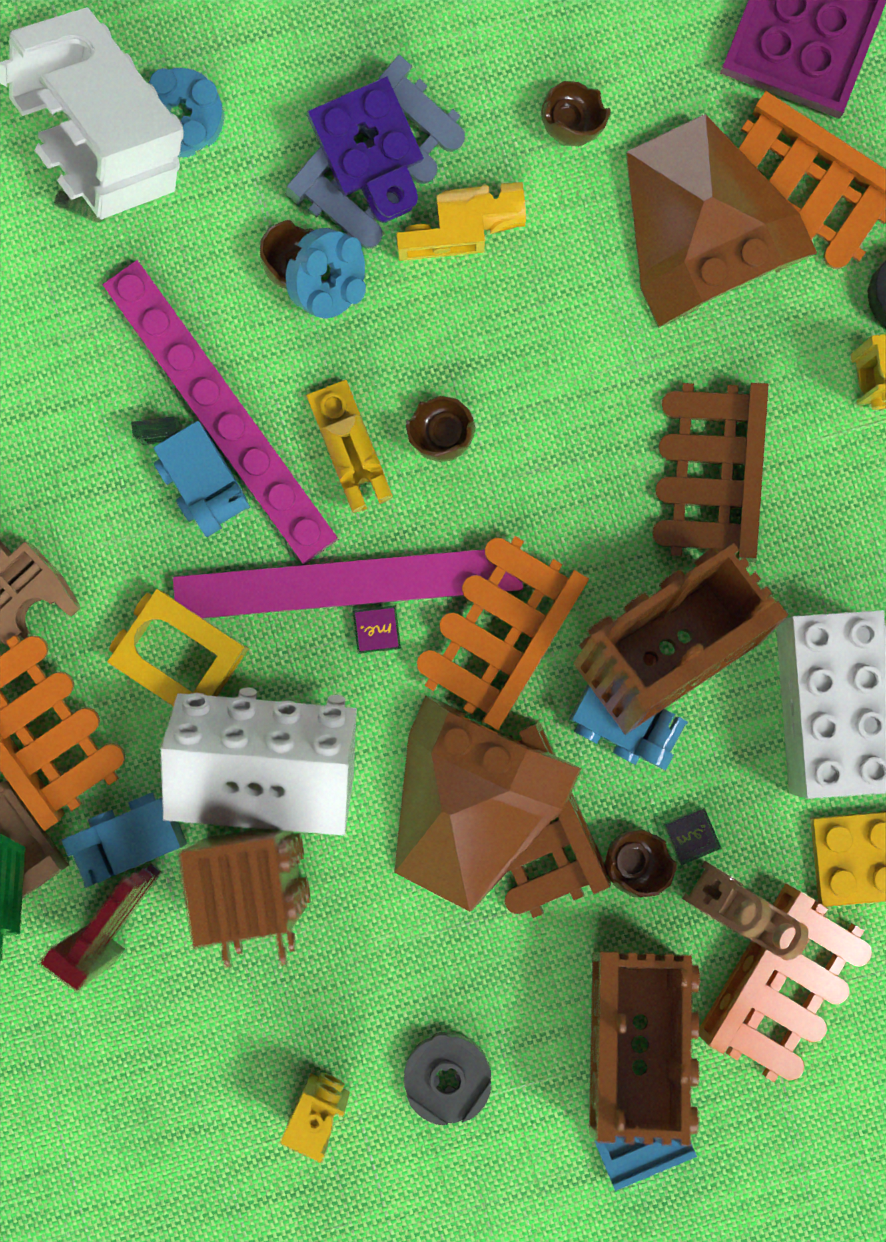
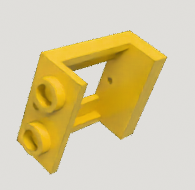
[108,589,250,706]

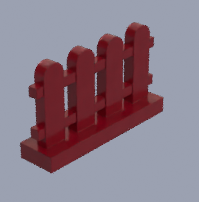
[39,864,162,992]

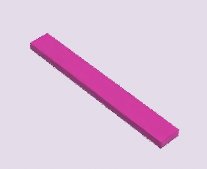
[173,549,523,619]

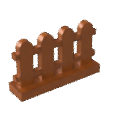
[653,383,769,563]
[505,721,612,918]

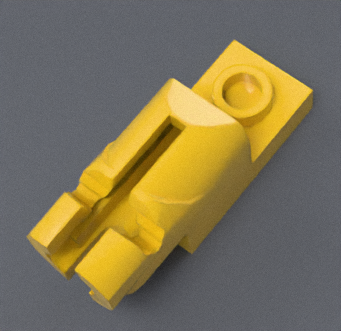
[396,182,526,261]
[306,379,393,513]

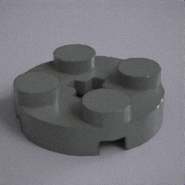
[404,1032,491,1125]

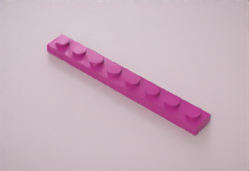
[102,260,339,564]

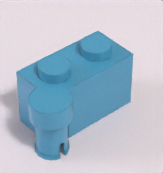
[153,421,250,537]
[569,685,688,771]
[62,792,187,888]

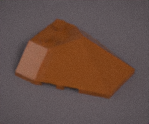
[626,114,817,328]
[394,695,582,912]

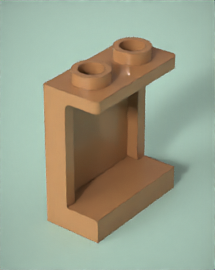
[0,781,69,899]

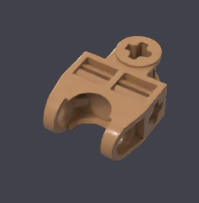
[0,541,81,647]
[682,861,809,961]

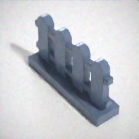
[285,55,465,249]

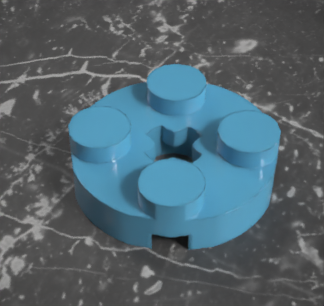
[148,68,224,158]
[286,228,366,318]

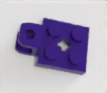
[307,76,424,223]

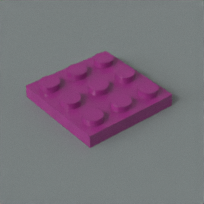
[720,0,886,119]

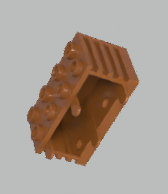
[573,543,788,735]
[179,829,311,968]
[589,952,700,1146]

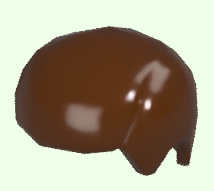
[541,81,611,147]
[260,220,323,289]
[406,396,476,462]
[605,829,677,897]

